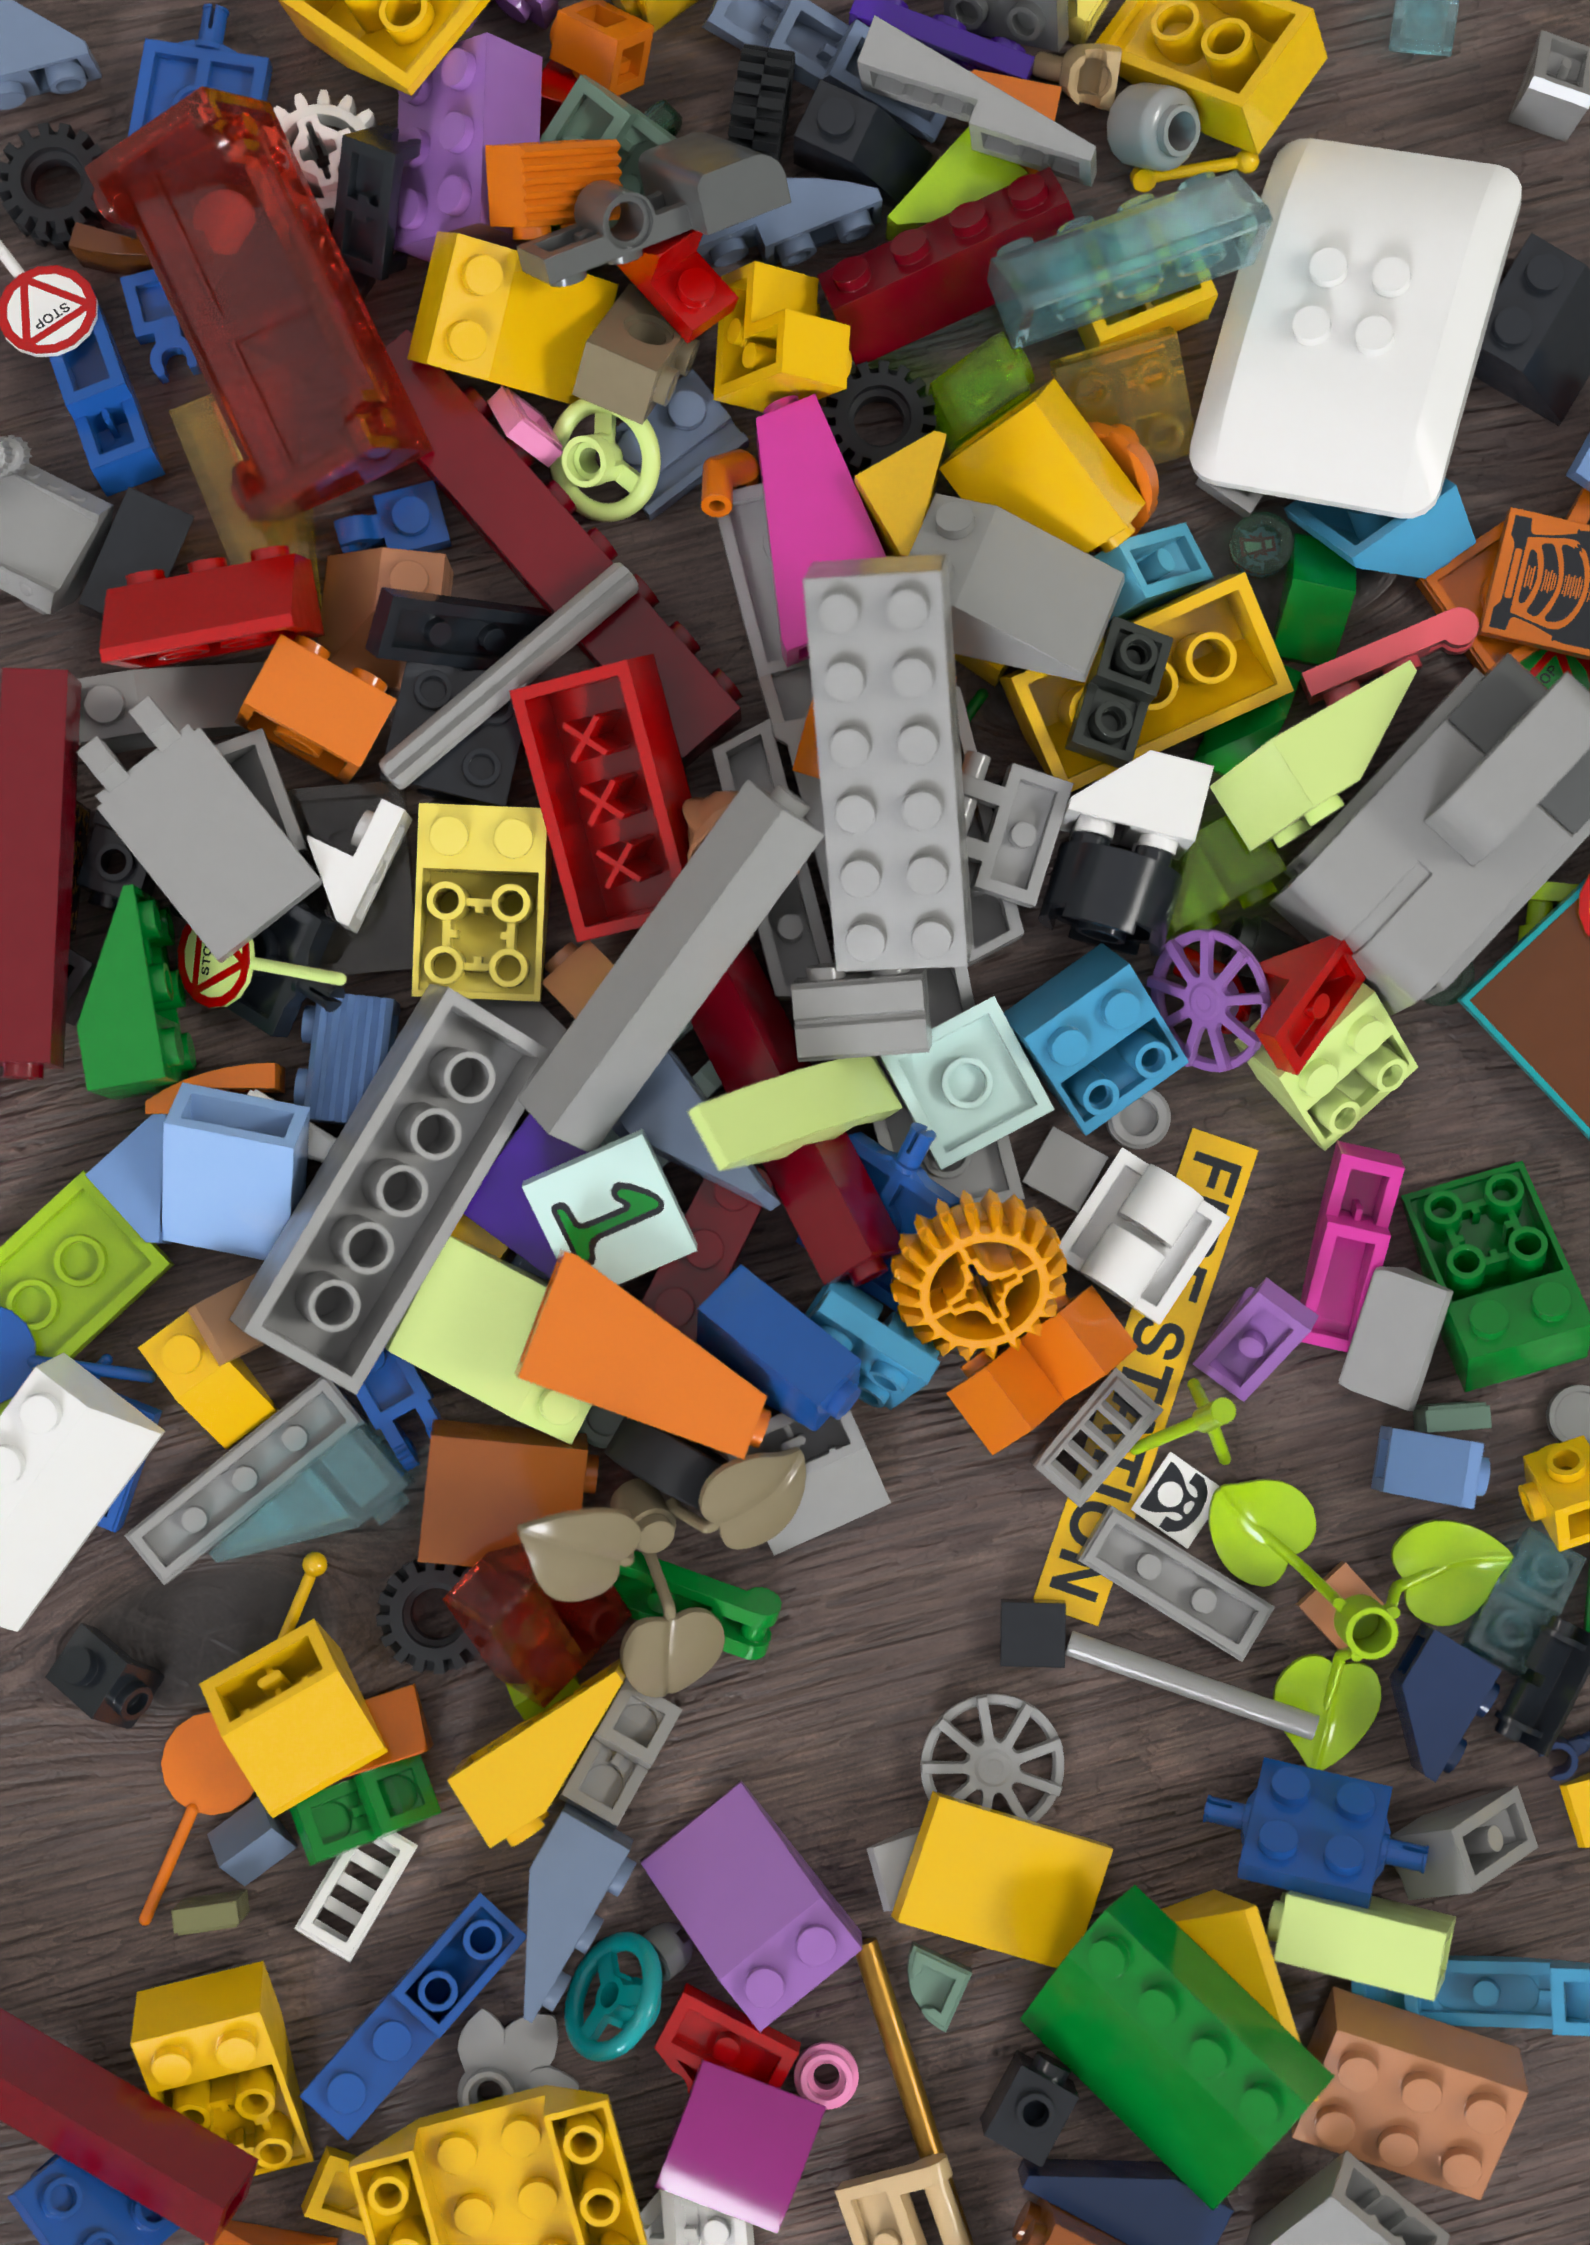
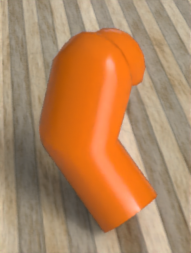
[701,449,760,517]

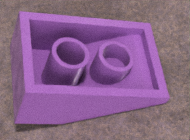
[641,1780,863,2032]

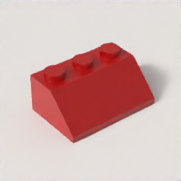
[99,545,325,669]

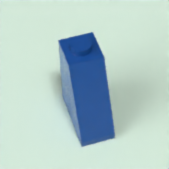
[697,1264,861,1432]

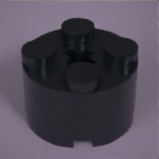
[1038,830,1183,956]

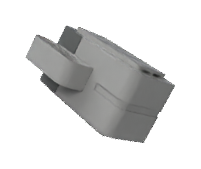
[1268,653,1590,1016]

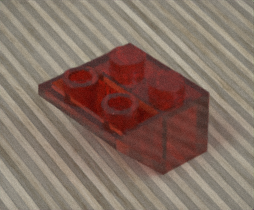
[442,1543,632,1708]

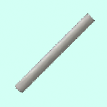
[1065,1631,1320,1741]

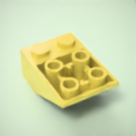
[412,803,552,1002]

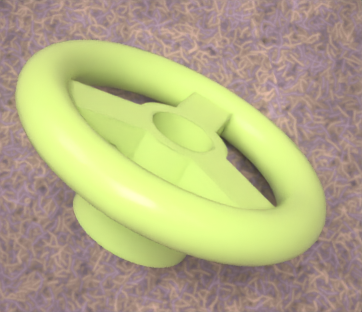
[550,398,661,522]

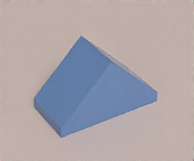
[85,1114,172,1244]

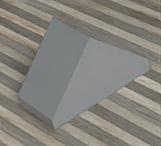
[1508,30,1590,142]

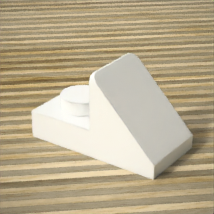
[307,799,412,934]

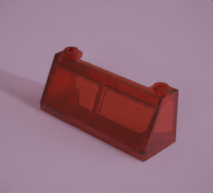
[84,86,433,521]

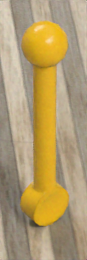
[1130,150,1259,193]
[277,1552,328,1639]

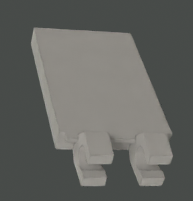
[76,696,323,963]

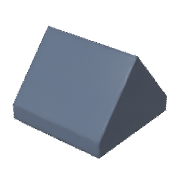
[207,1796,298,1886]

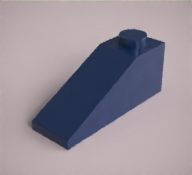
[1017,2158,1234,2245]

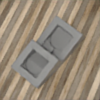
[559,1678,683,1830]

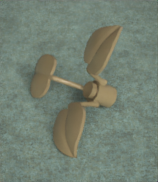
[517,1446,806,1698]

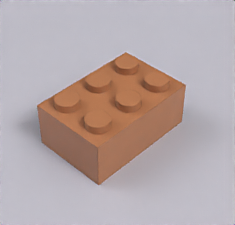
[1291,1986,1528,2200]

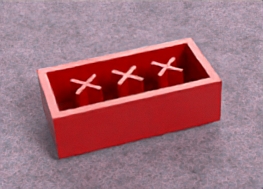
[509,653,692,943]

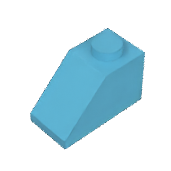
[1094,522,1214,629]

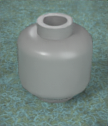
[1106,82,1201,172]

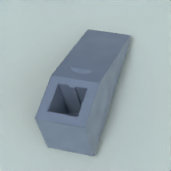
[523,1803,637,2023]

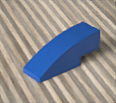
[49,286,166,497]

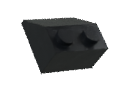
[1473,233,1590,426]

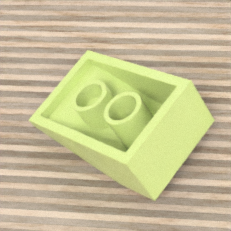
[1209,660,1417,852]
[385,1235,592,1445]

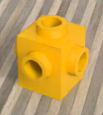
[1518,1435,1590,1552]

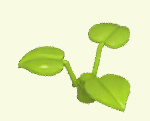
[1208,1479,1513,1770]

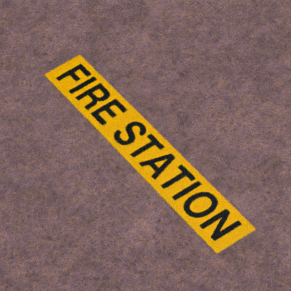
[1033,1128,1259,1626]

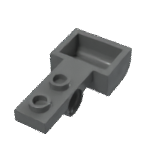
[516,132,791,287]

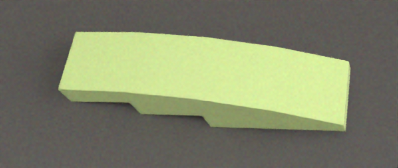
[687,1056,903,1171]

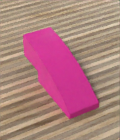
[1300,1140,1405,1353]

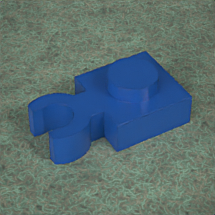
[120,262,202,384]

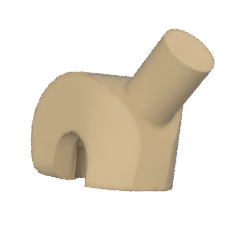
[1032,43,1122,111]

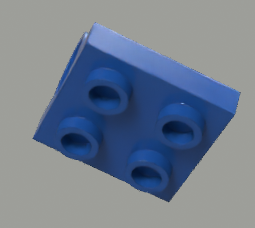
[7,2154,181,2245]

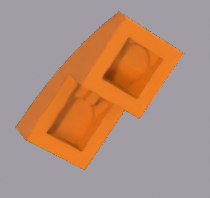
[145,1063,285,1115]

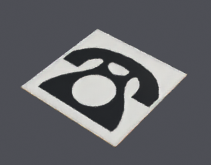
[1131,1452,1220,1549]

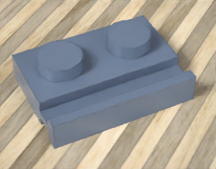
[596,369,749,522]

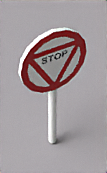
[0,240,98,357]

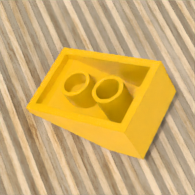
[278,0,491,96]
[1095,0,1328,155]
[407,231,619,405]
[447,1658,626,1848]

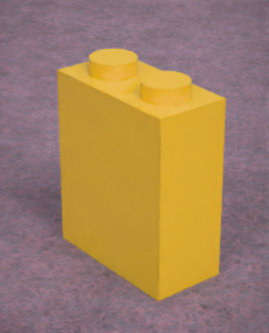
[939,378,1146,554]

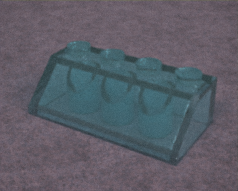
[987,171,1273,351]

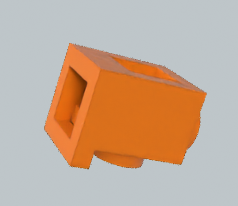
[550,0,655,96]

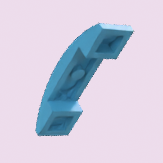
[1351,1955,1590,2036]

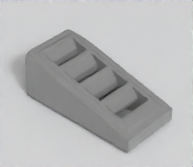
[1030,1367,1163,1508]

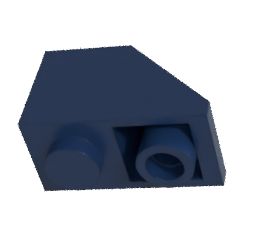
[1389,1623,1502,1782]

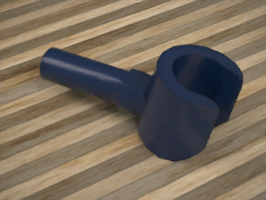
[1537,1730,1590,1781]

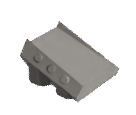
[0,464,114,615]

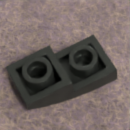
[1065,616,1174,768]

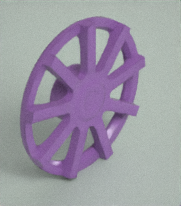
[1147,929,1271,1073]

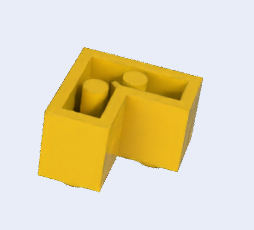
[713,261,852,412]

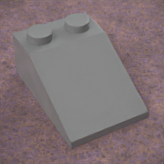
[909,493,1125,682]

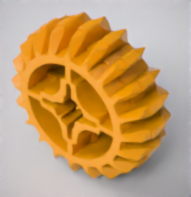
[890,1188,1067,1362]

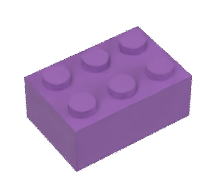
[394,32,543,262]

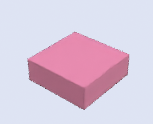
[487,386,563,468]

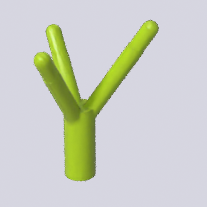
[1130,1378,1236,1465]

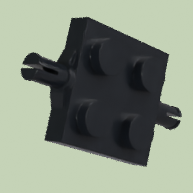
[170,901,345,1038]

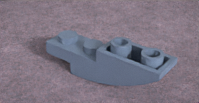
[697,178,883,267]

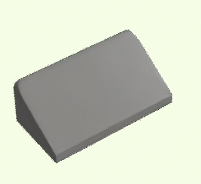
[1339,1266,1454,1411]

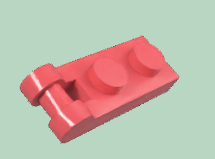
[1300,607,1479,707]

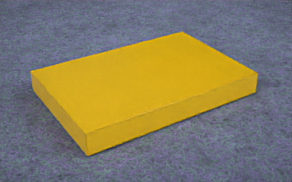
[891,1791,1113,1968]

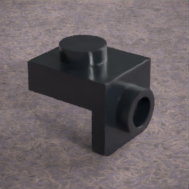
[46,1623,165,1729]

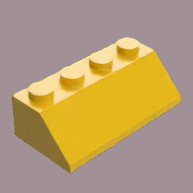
[999,572,1294,792]

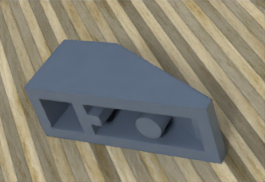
[612,1049,781,1211]

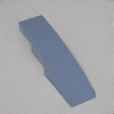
[702,0,947,143]

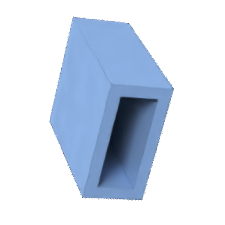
[162,1082,310,1260]

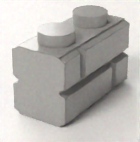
[791,963,932,1062]

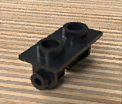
[1494,1614,1590,1757]

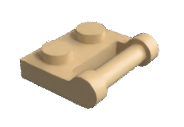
[835,2153,971,2245]

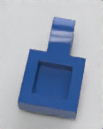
[333,480,451,553]

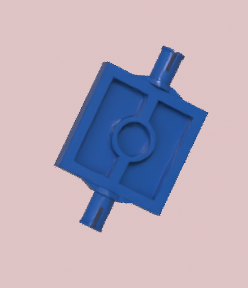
[124,4,273,220]
[796,1122,960,1312]
[1203,1757,1429,1909]

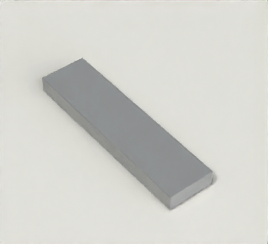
[124,1376,368,1585]

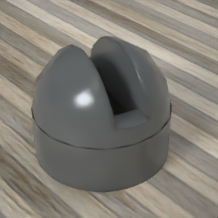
[642,1922,693,1981]

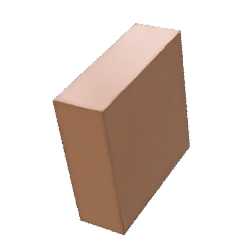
[1296,1561,1385,1650]

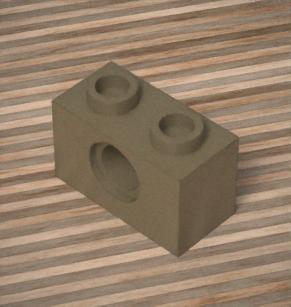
[572,283,700,425]

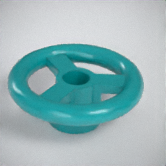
[564,1931,662,2062]

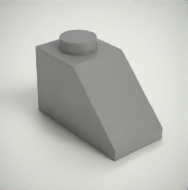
[1390,1786,1538,1900]

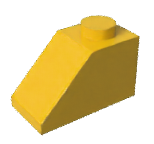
[138,1311,279,1450]

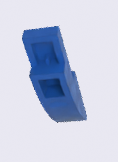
[299,1892,527,2141]

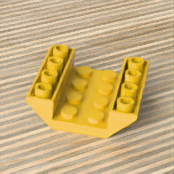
[348,2085,648,2245]

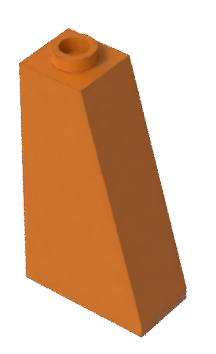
[514,1249,771,1459]

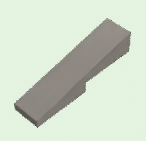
[857,15,1097,187]

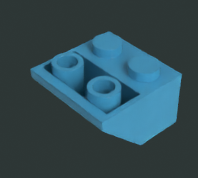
[1004,943,1189,1136]

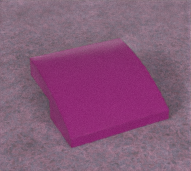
[654,2059,826,2233]

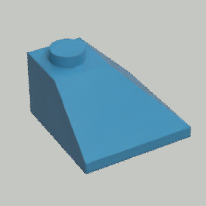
[1284,478,1476,579]

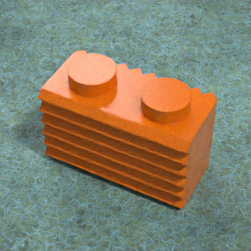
[485,139,623,240]

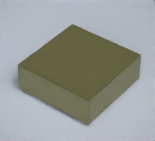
[171,1889,250,1936]

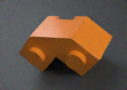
[946,1285,1138,1456]

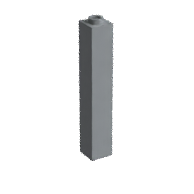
[518,779,824,1152]

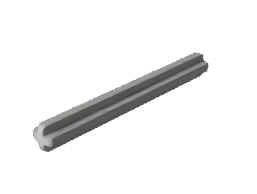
[379,562,638,789]

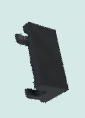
[330,124,421,281]
[78,487,194,621]

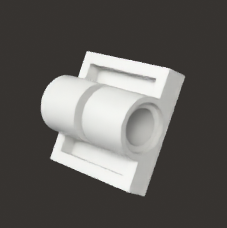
[1059,1147,1230,1325]

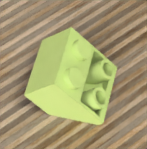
[1234,983,1418,1151]

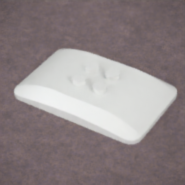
[1189,138,1522,519]

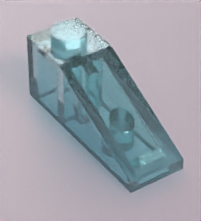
[209,1423,416,1563]

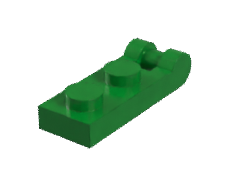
[593,1550,782,1660]

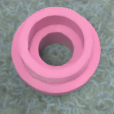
[794,2042,859,2110]

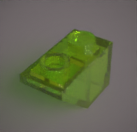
[928,332,1035,453]
[1167,815,1287,939]

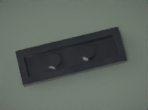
[365,587,552,677]

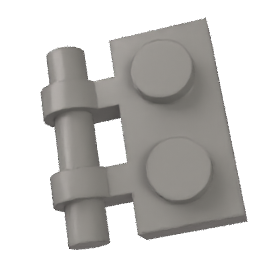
[962,750,1074,908]

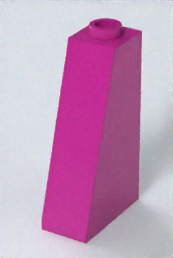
[756,394,886,667]

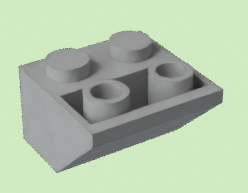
[726,1410,891,1556]

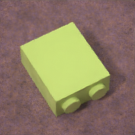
[1267,1891,1456,2001]

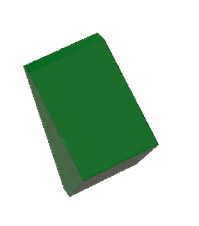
[1273,533,1356,667]

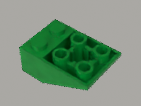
[77,884,196,1100]
[1401,1161,1590,1392]

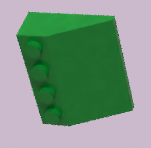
[1020,1885,1335,2211]

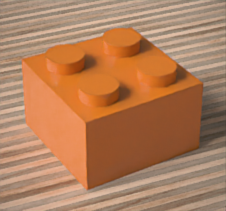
[234,634,397,785]

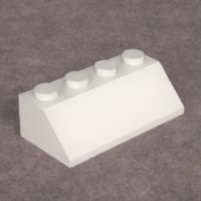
[0,1353,165,1632]

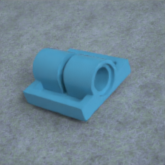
[804,1280,940,1410]

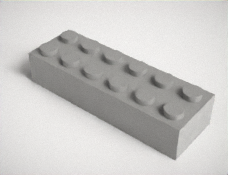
[803,554,974,972]
[229,983,552,1395]

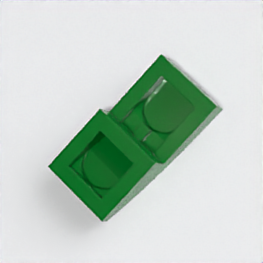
[290,1754,441,1866]

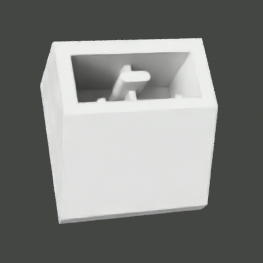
[1059,750,1214,861]

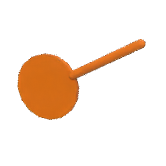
[139,1712,255,1926]

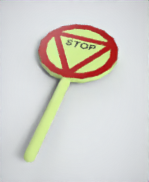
[178,923,347,1008]

